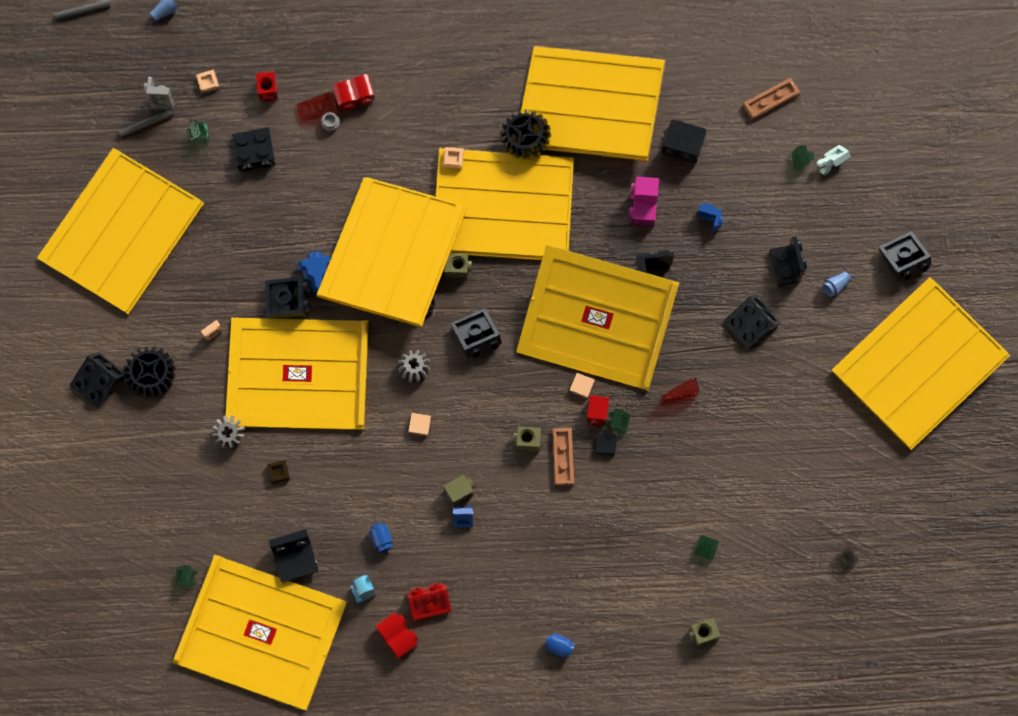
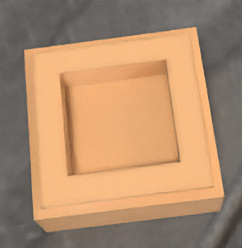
[196,70,220,94]
[443,147,464,169]
[201,320,222,341]
[570,373,595,399]
[409,413,431,436]

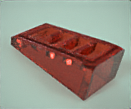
[297,92,337,122]
[660,377,699,405]

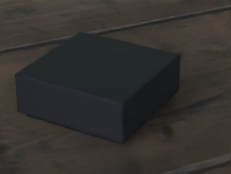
[596,433,617,455]

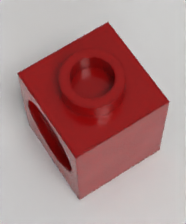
[256,71,278,102]
[587,395,609,426]

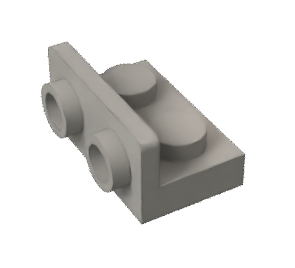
[144,77,174,110]

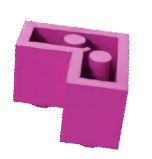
[629,177,659,226]

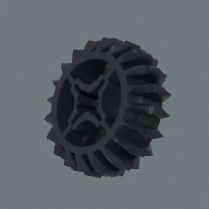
[500,109,551,159]
[123,346,176,397]

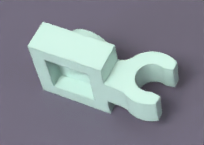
[816,145,851,175]

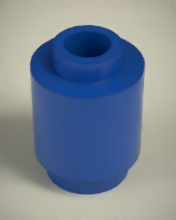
[368,522,393,553]
[544,633,575,659]

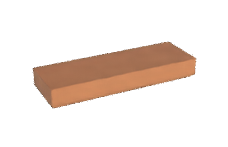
[743,78,800,120]
[552,428,574,486]

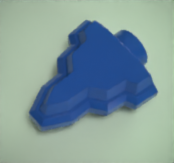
[297,251,332,298]

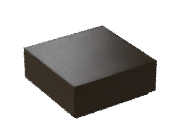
[267,460,290,484]

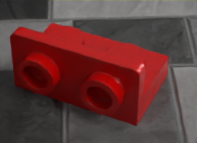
[407,583,452,620]

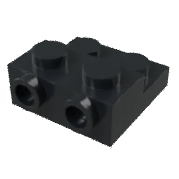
[232,127,276,172]
[879,231,931,281]
[265,276,311,319]
[450,308,502,359]

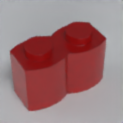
[332,74,375,111]
[375,612,419,660]

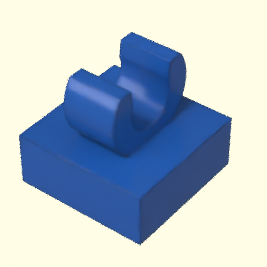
[453,505,473,527]

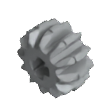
[398,350,430,382]
[212,415,245,448]

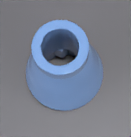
[150,0,178,21]
[822,272,851,297]

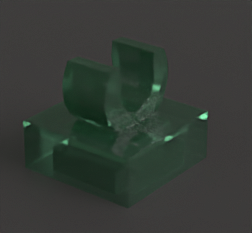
[186,120,210,143]
[791,145,815,170]
[606,409,630,434]
[694,535,719,561]
[174,565,198,588]

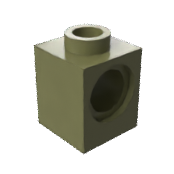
[444,254,472,278]
[513,427,541,451]
[444,475,475,506]
[688,618,720,647]

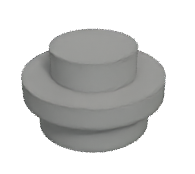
[321,113,340,131]

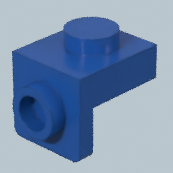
[697,203,724,232]

